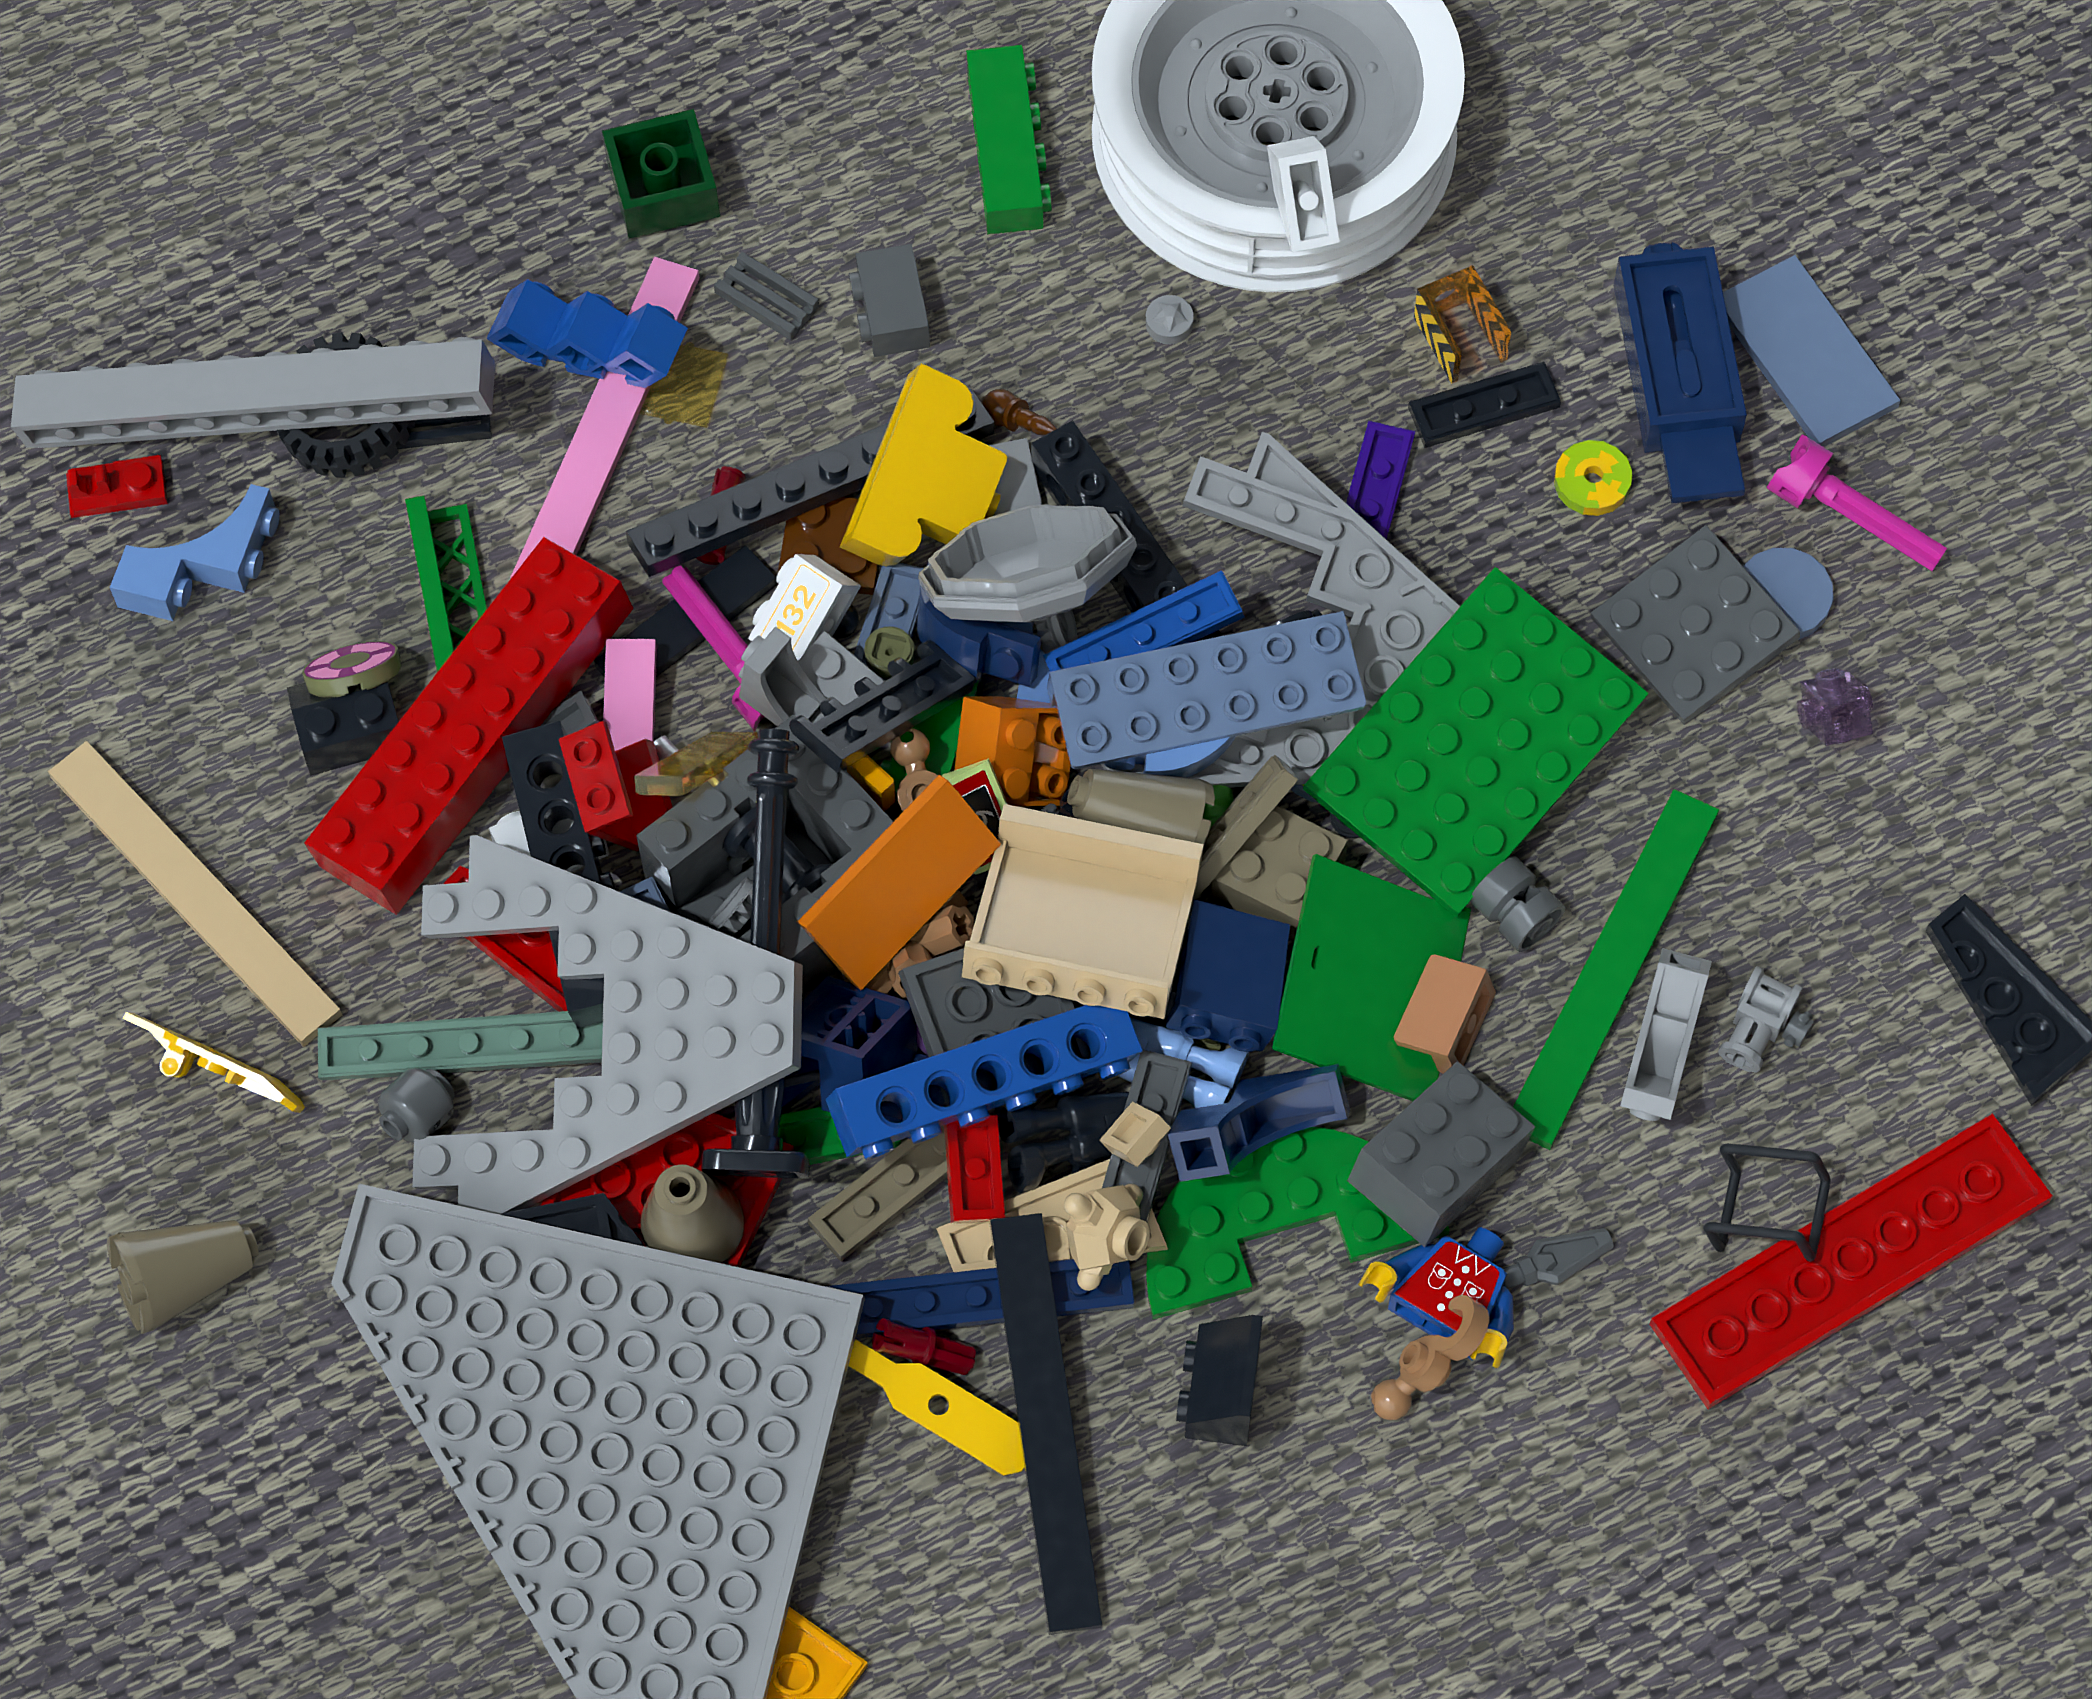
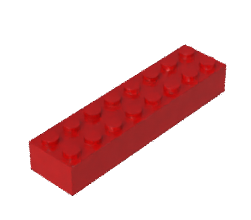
[304,537,634,915]

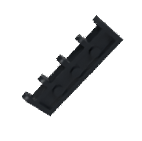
[789,640,976,773]

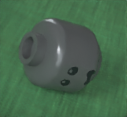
[378,1068,455,1144]

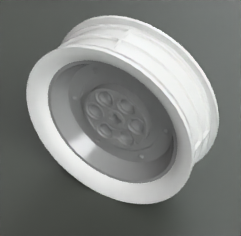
[1092,0,1465,292]

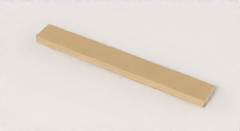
[48,741,342,1047]

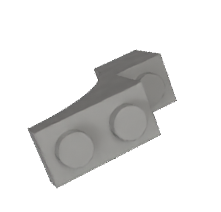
[738,626,826,726]
[1620,948,1712,1121]

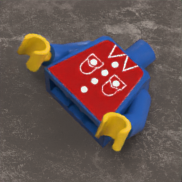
[1358,1227,1514,1368]

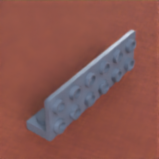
[1047,611,1366,769]

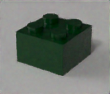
[602,109,720,239]

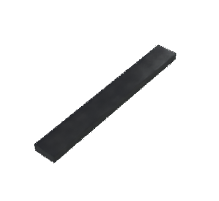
[990,1213,1102,1635]

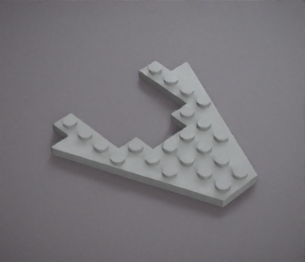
[1136,432,1460,788]
[412,835,803,1215]

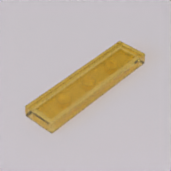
[634,732,758,796]

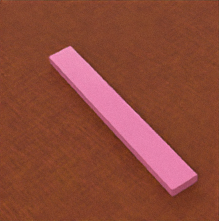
[510,256,700,578]

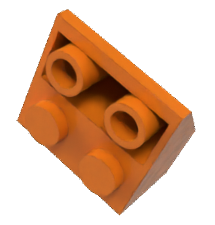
[954,696,1070,806]

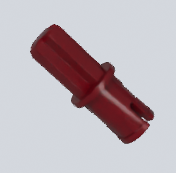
[872,1318,976,1375]

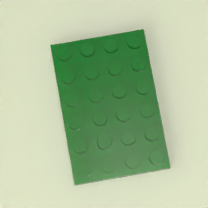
[1303,567,1649,918]

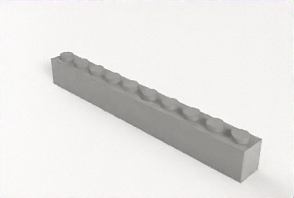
[11,337,495,448]

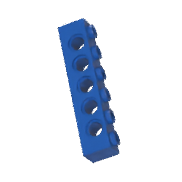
[825,1005,1142,1160]

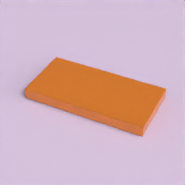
[797,775,1001,990]

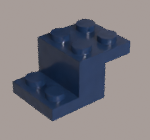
[801,976,945,1139]

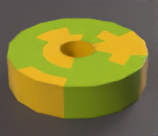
[1554,440,1632,516]

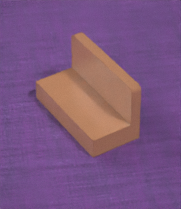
[1394,954,1496,1074]

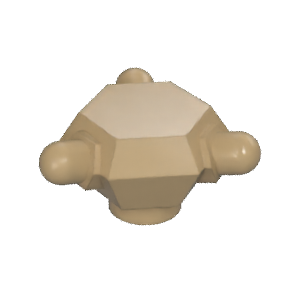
[1064,1184,1150,1291]

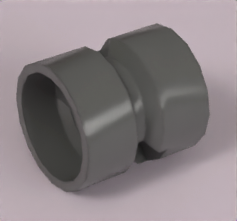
[1470,856,1566,952]

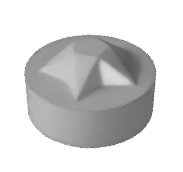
[1146,295,1193,344]

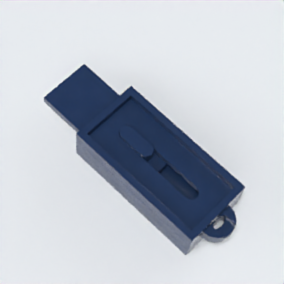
[1613,242,1747,504]

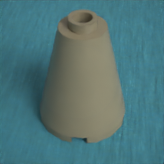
[1067,769,1215,844]
[641,1165,744,1263]
[107,1220,259,1334]

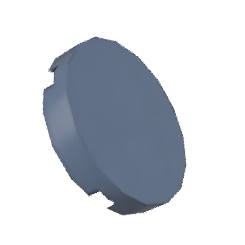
[1743,548,1833,640]

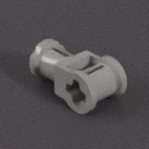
[1718,966,1803,1073]

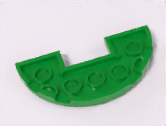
[1146,1127,1450,1320]

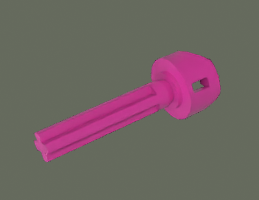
[1767,434,1947,571]
[662,565,764,732]

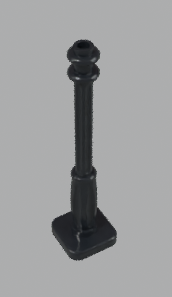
[701,729,810,1179]

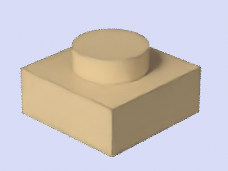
[1099,1102,1171,1167]

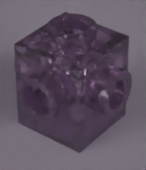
[1796,668,1873,746]

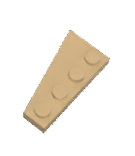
[936,1159,1168,1272]

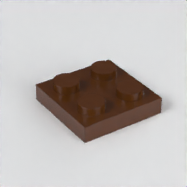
[777,497,879,595]

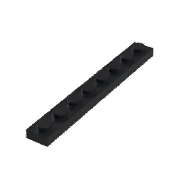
[626,389,994,577]

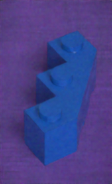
[486,279,688,388]

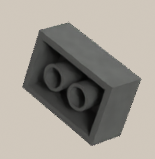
[1347,1061,1535,1247]

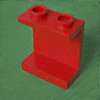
[559,721,673,851]

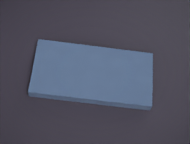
[1723,255,1901,447]

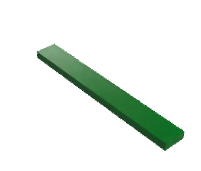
[1513,789,1719,1150]

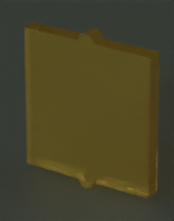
[639,342,728,428]

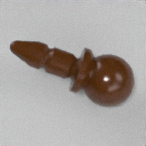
[982,389,1057,435]

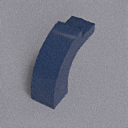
[917,564,1041,687]

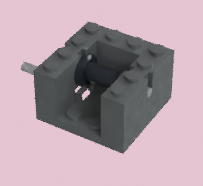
[636,714,893,993]

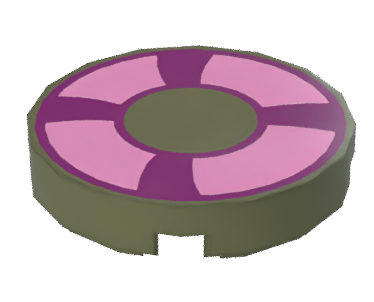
[302,641,401,697]

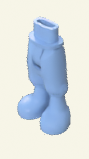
[1117,1017,1249,1108]

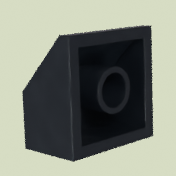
[287,681,399,776]
[1176,1315,1263,1446]

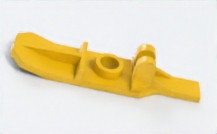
[123,1012,305,1113]
[848,1339,1024,1476]

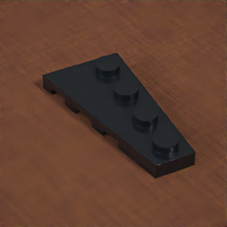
[1925,894,2092,1106]

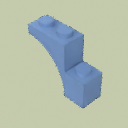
[110,484,279,621]

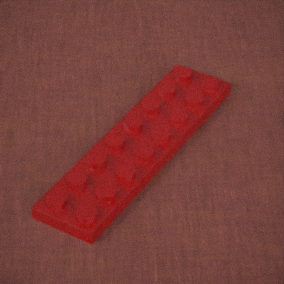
[1649,1113,2053,1410]

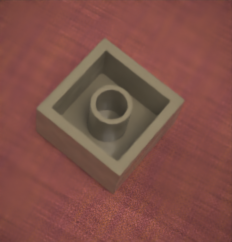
[1210,805,1348,941]

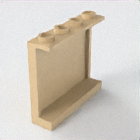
[962,804,1204,1019]

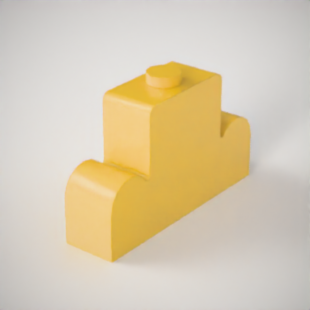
[840,363,1007,566]

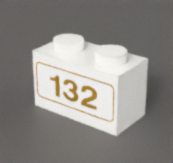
[748,554,861,661]

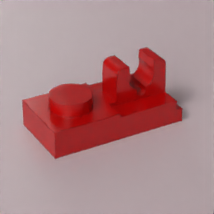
[66,455,168,518]
[944,1115,1005,1223]

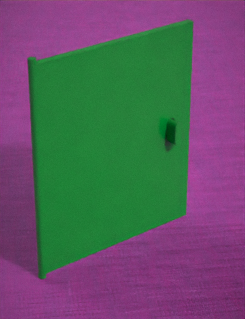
[1272,854,1471,1102]

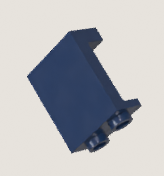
[1166,900,1290,1052]

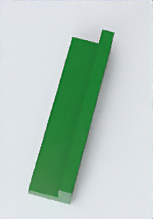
[405,495,487,672]

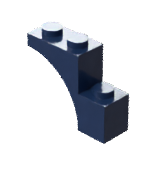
[1168,1064,1350,1182]

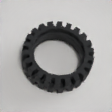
[276,332,416,478]

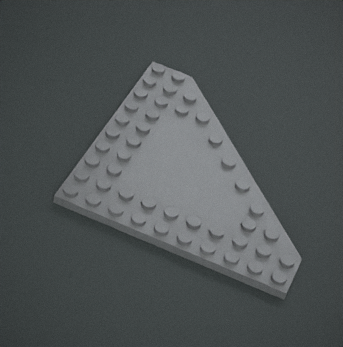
[331,1184,865,1699]

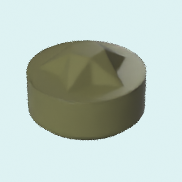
[864,626,914,678]

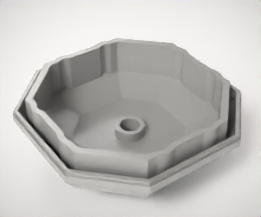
[918,505,1137,623]

